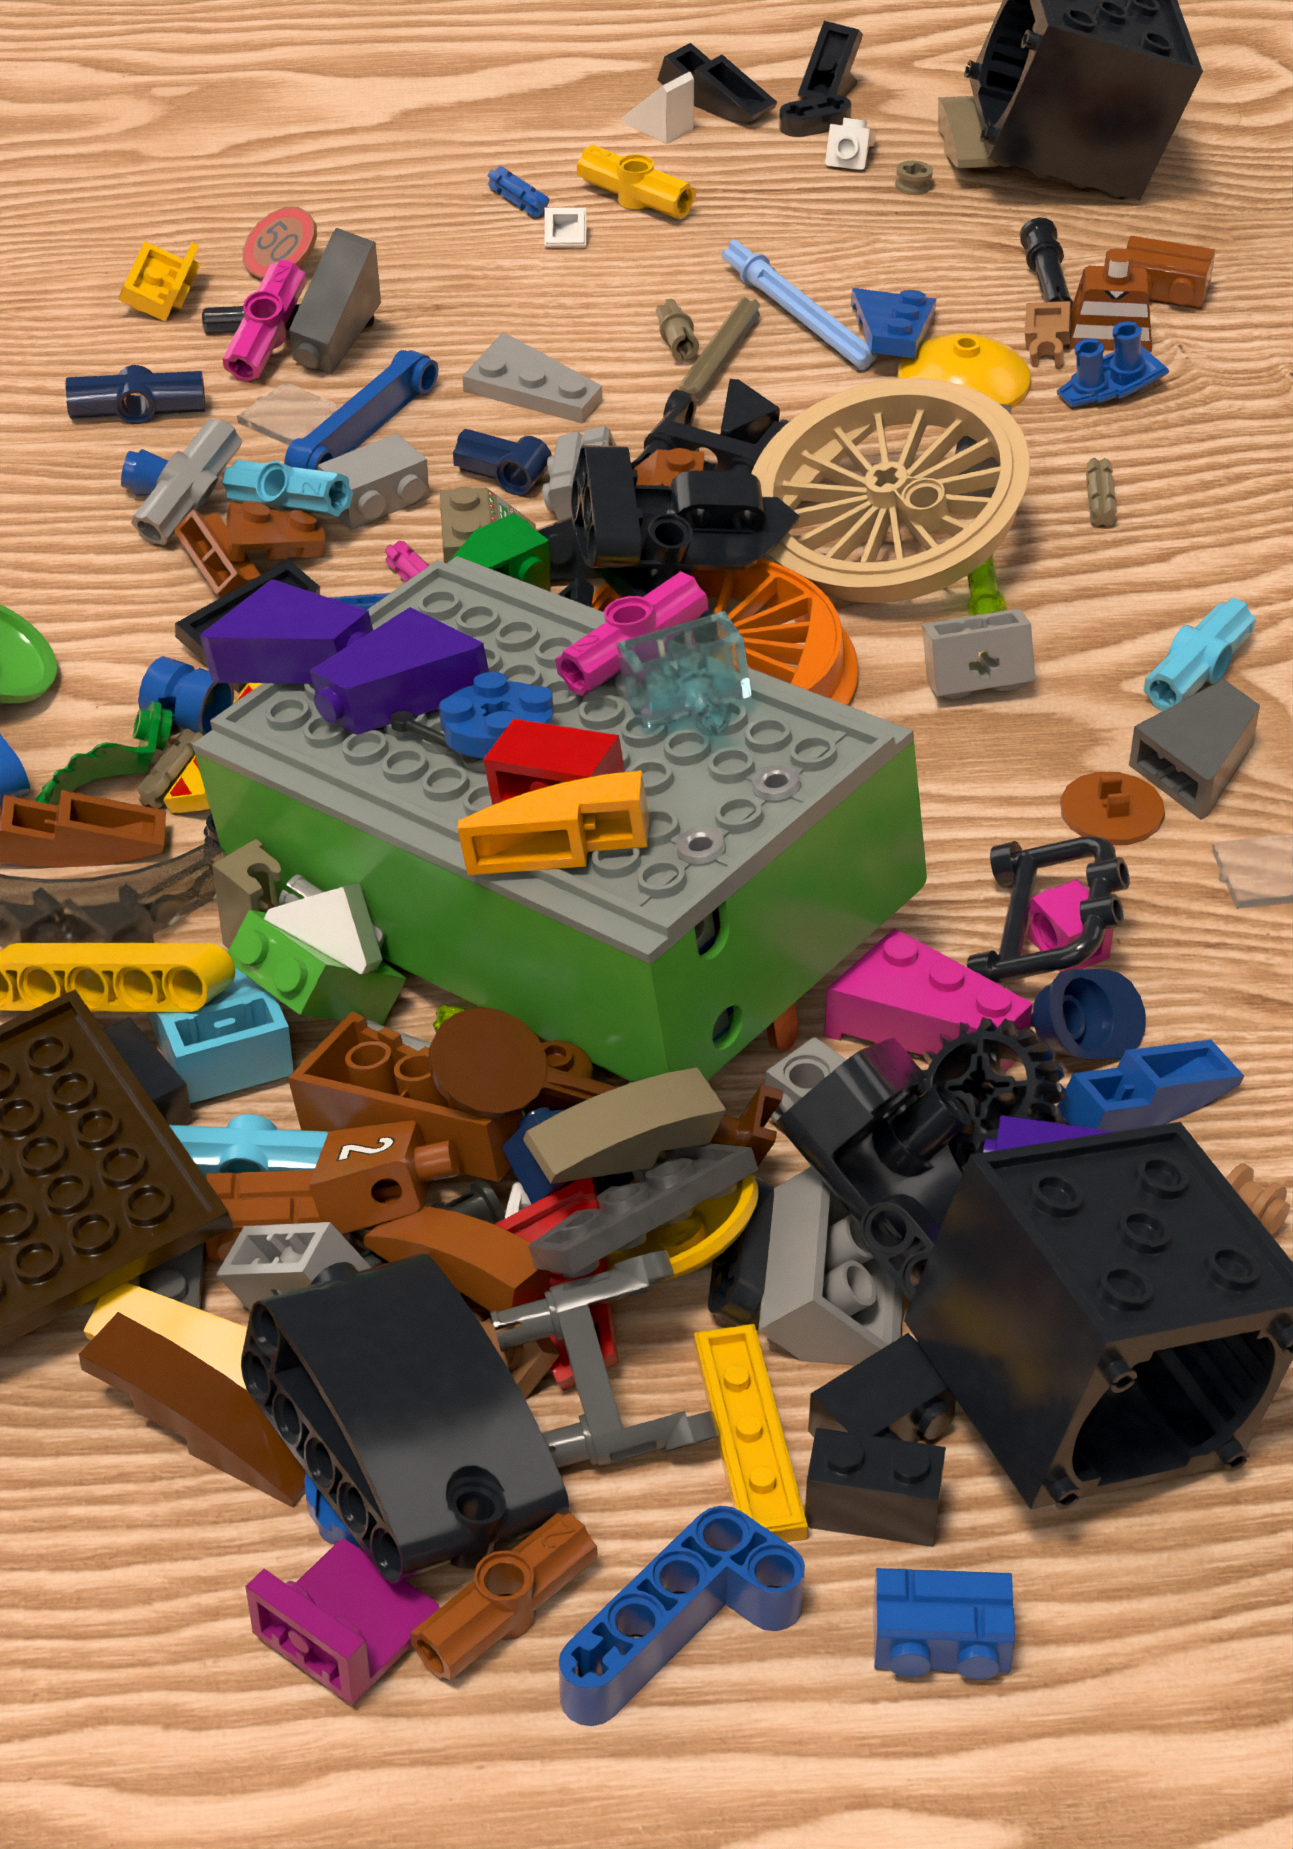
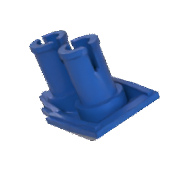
[1057,321,1169,407]

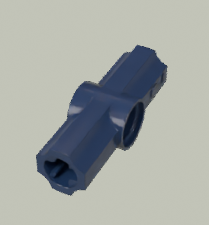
[65,365,205,424]

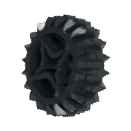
[916,1017,1068,1172]

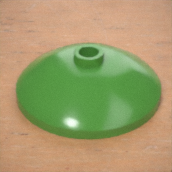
[0,604,57,704]

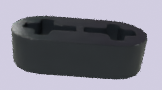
[779,95,852,137]

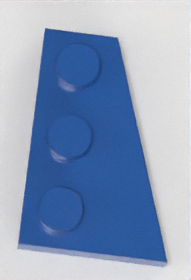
[851,288,937,358]

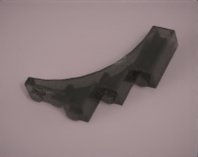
[0,840,225,948]

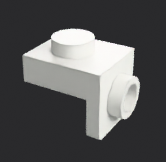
[825,118,876,170]

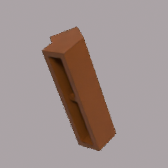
[174,509,260,598]

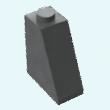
[289,228,381,375]
[1129,679,1260,820]

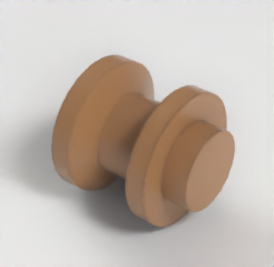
[1226,1163,1290,1235]

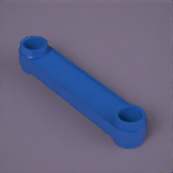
[284,350,439,470]

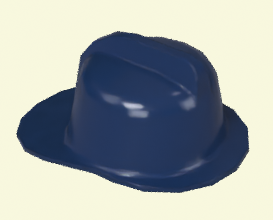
[1030,969,1146,1059]

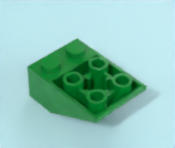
[448,513,551,592]

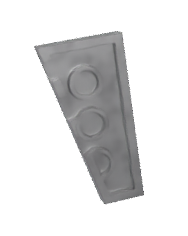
[528,1143,758,1278]

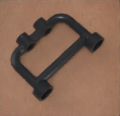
[967,836,1130,988]

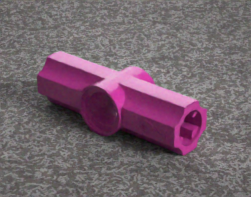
[223,259,307,382]
[555,572,708,697]

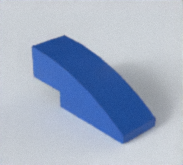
[1057,1039,1244,1132]

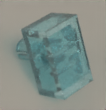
[617,611,751,736]

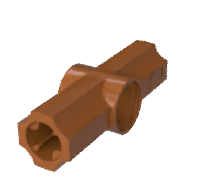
[410,1513,598,1681]

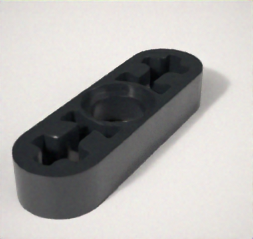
[708,1176,774,1326]

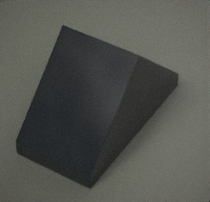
[720,379,780,444]

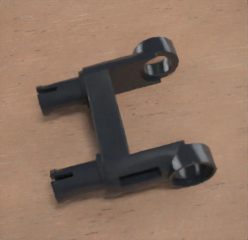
[631,389,790,473]

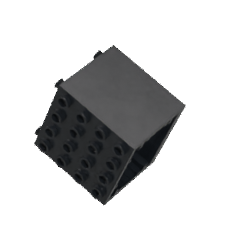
[964,0,1203,201]
[904,1122,1293,1510]

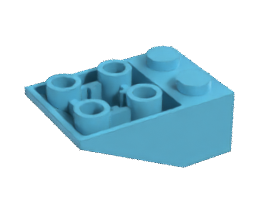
[146,968,294,1104]

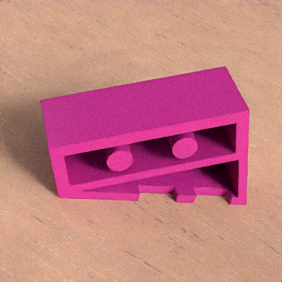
[824,928,1033,1072]

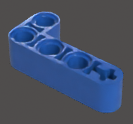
[559,1506,805,1726]

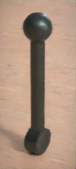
[391,711,481,764]

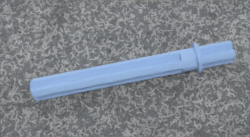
[721,240,877,370]

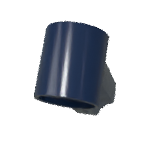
[453,429,552,496]

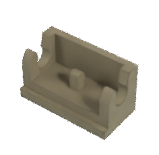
[212,839,282,949]

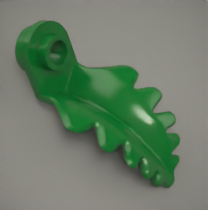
[35,701,172,805]

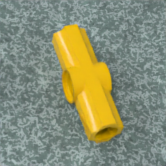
[577,144,696,220]

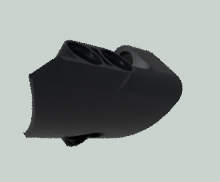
[571,445,800,580]

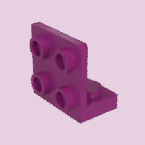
[245,1539,439,1706]

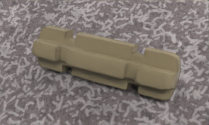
[1086,458,1117,527]
[137,729,203,809]

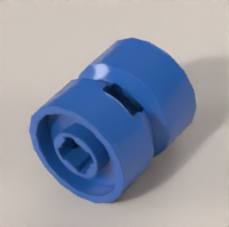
[138,656,234,736]

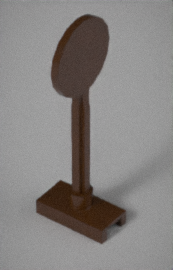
[428,1007,784,1167]

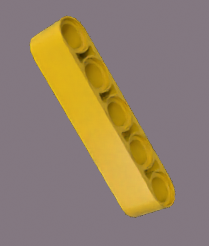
[0,943,235,1012]

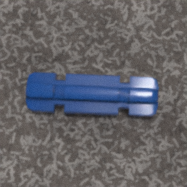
[488,166,550,218]

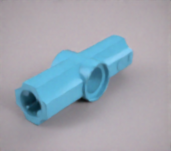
[222,460,353,517]
[1144,598,1256,711]
[169,1114,328,1176]

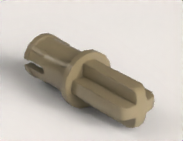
[656,299,699,360]

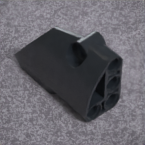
[776,1037,971,1301]

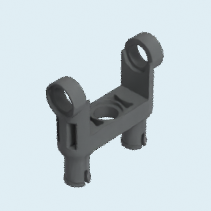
[490,1250,720,1469]

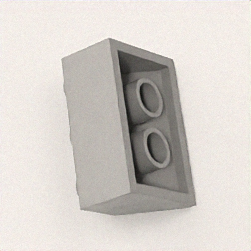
[759,1167,903,1365]

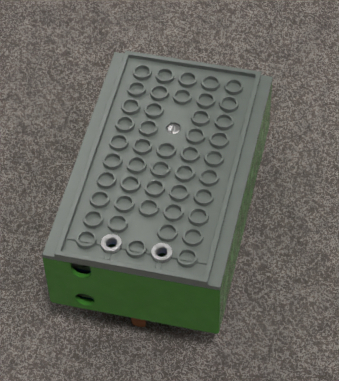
[192,556,927,1082]

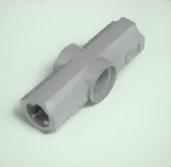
[131,418,243,546]

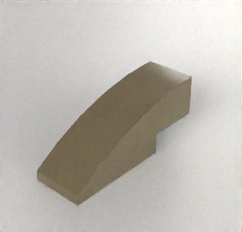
[938,96,998,168]
[523,1067,726,1184]

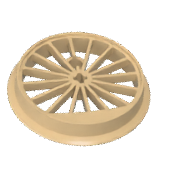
[751,378,1030,603]

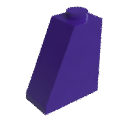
[200,579,373,684]
[310,607,489,735]

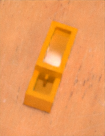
[457,770,650,875]

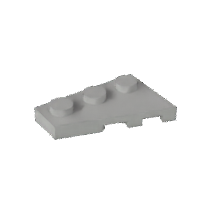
[462,332,602,424]

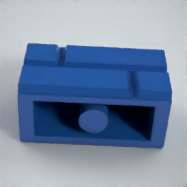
[873,1568,1015,1680]

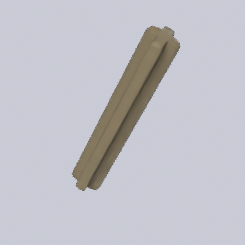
[678,297,760,403]

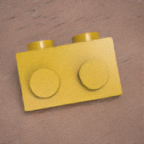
[118,241,201,322]

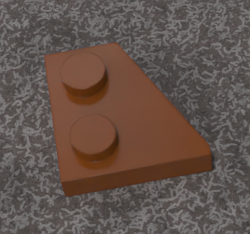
[226,501,326,562]

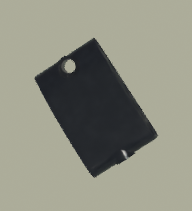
[241,1253,569,1584]

